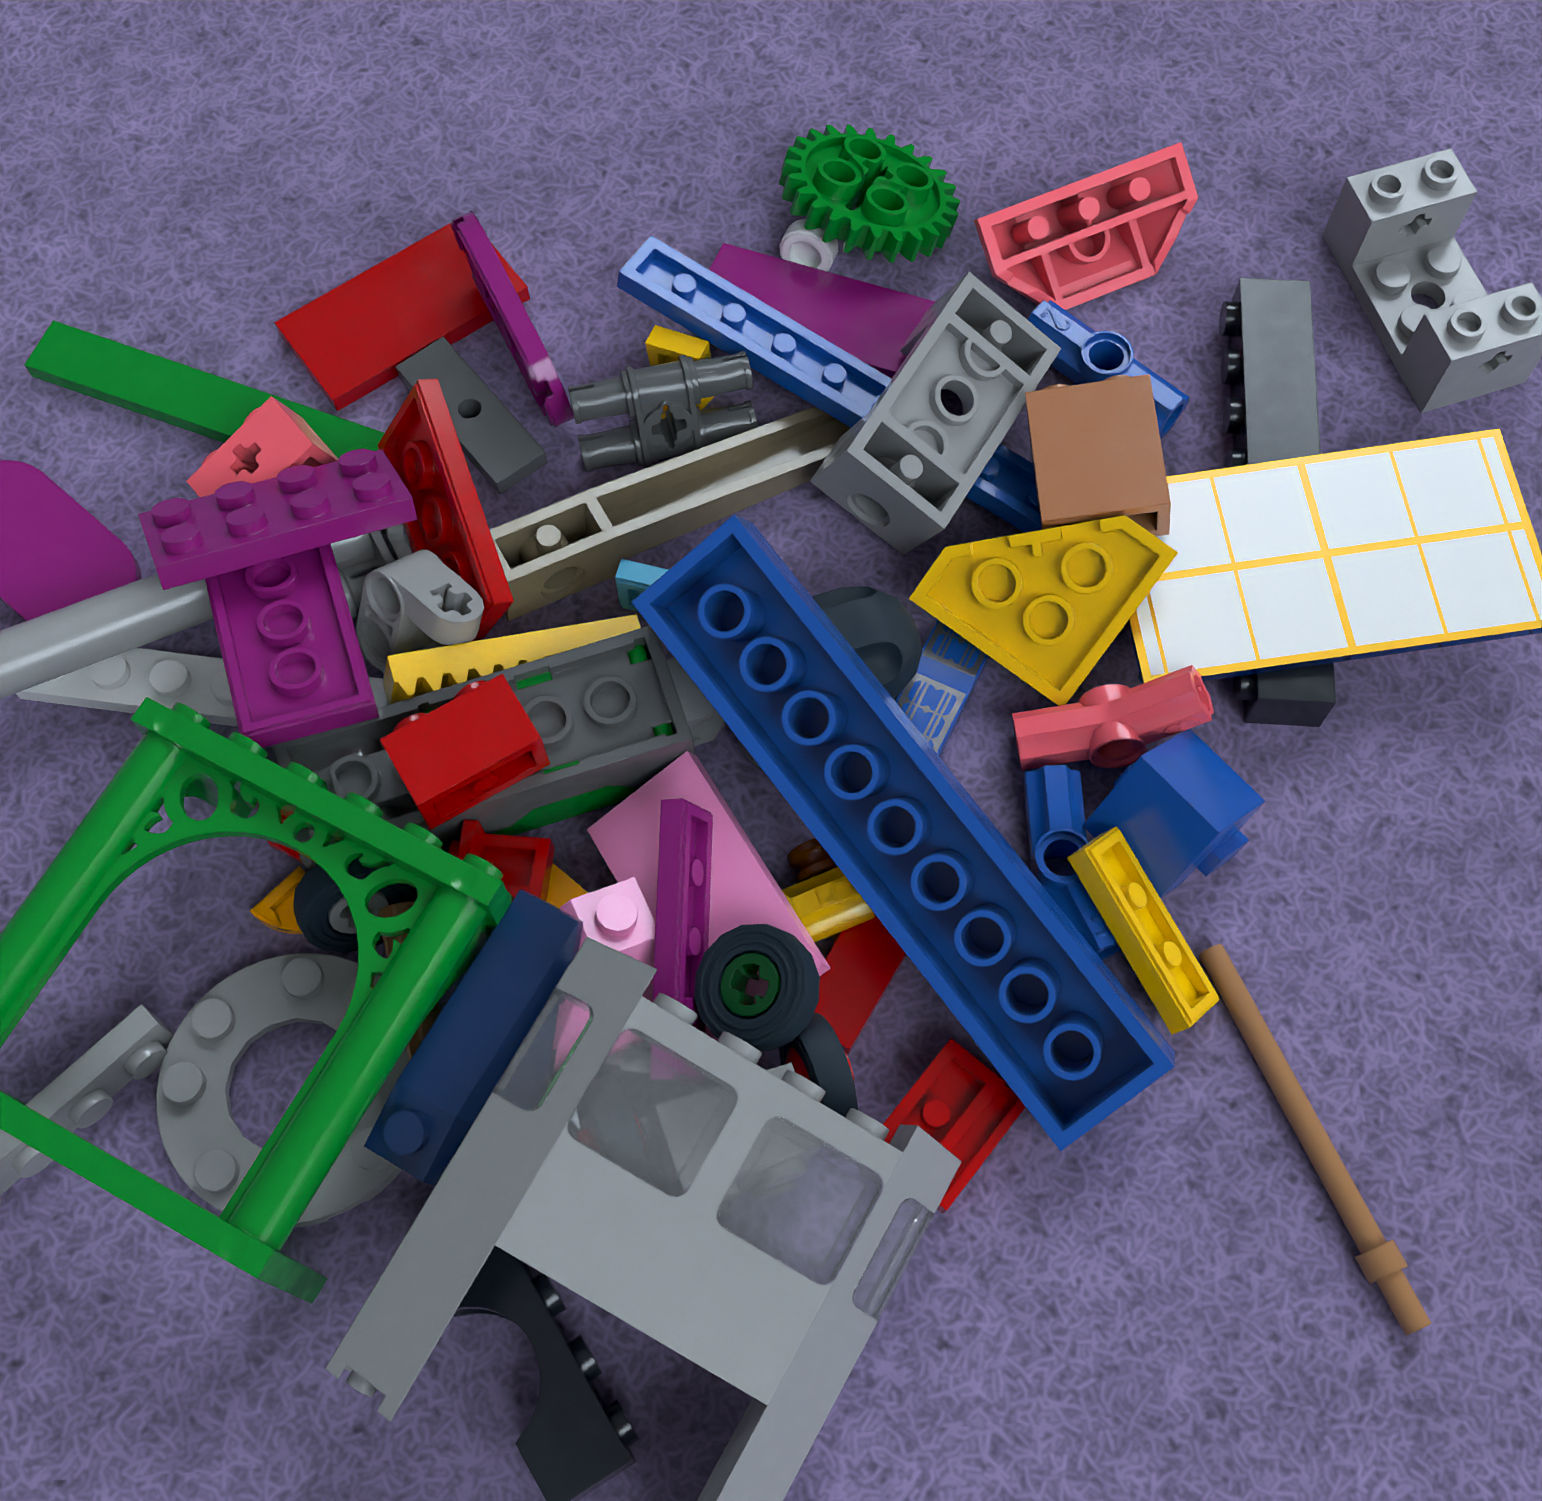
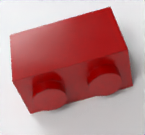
[380,673,550,830]

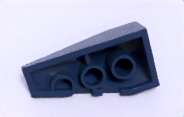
[364,889,583,1186]

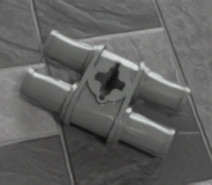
[568,351,758,472]

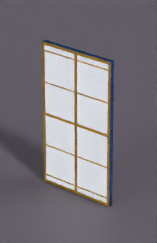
[1127,428,1542,684]

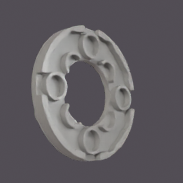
[156,953,409,1228]

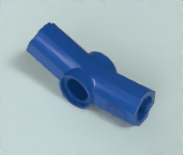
[1023,765,1121,961]

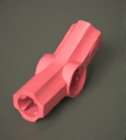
[1012,665,1214,770]

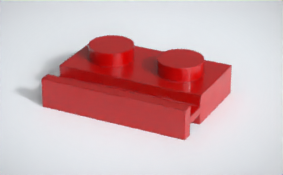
[883,1038,1026,1214]

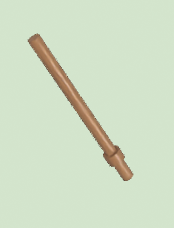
[1198,944,1432,1336]

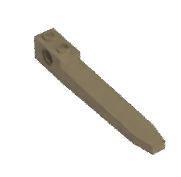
[490,406,850,621]

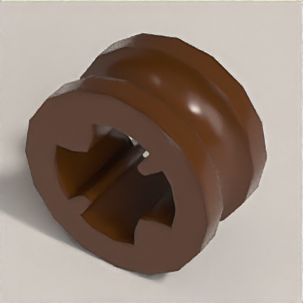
[787,838,838,884]

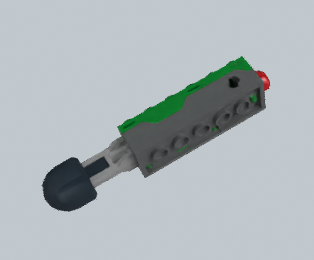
[258,586,922,870]

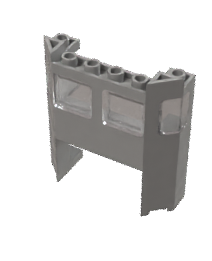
[326,937,962,1501]

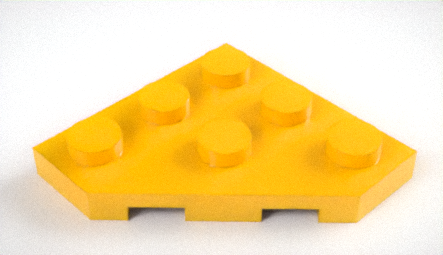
[909,515,1178,706]

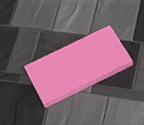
[587,751,830,1041]

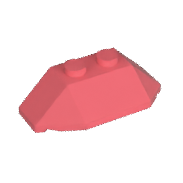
[974,142,1198,310]

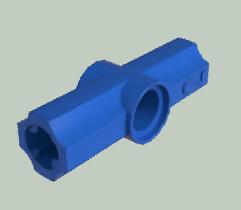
[1028,300,1190,439]

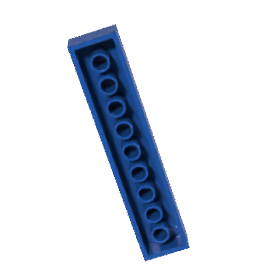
[632,514,1175,1151]

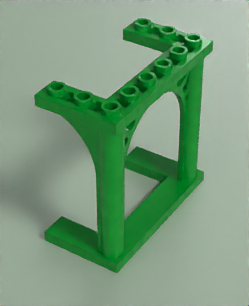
[0,697,513,1304]

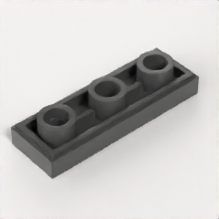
[396,337,548,494]

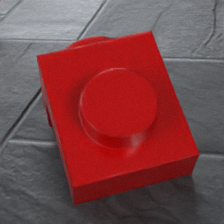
[448,819,555,901]

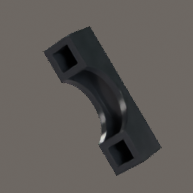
[453,1246,639,1501]

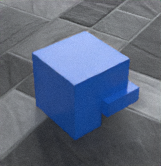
[1082,729,1265,898]

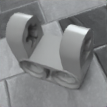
[356,550,484,673]

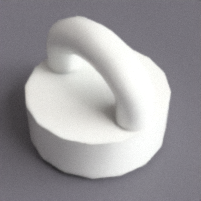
[779,218,838,272]

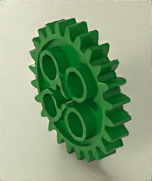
[779,124,960,263]

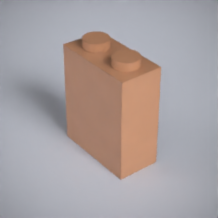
[1025,374,1171,536]

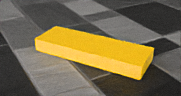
[1067,826,1220,1035]

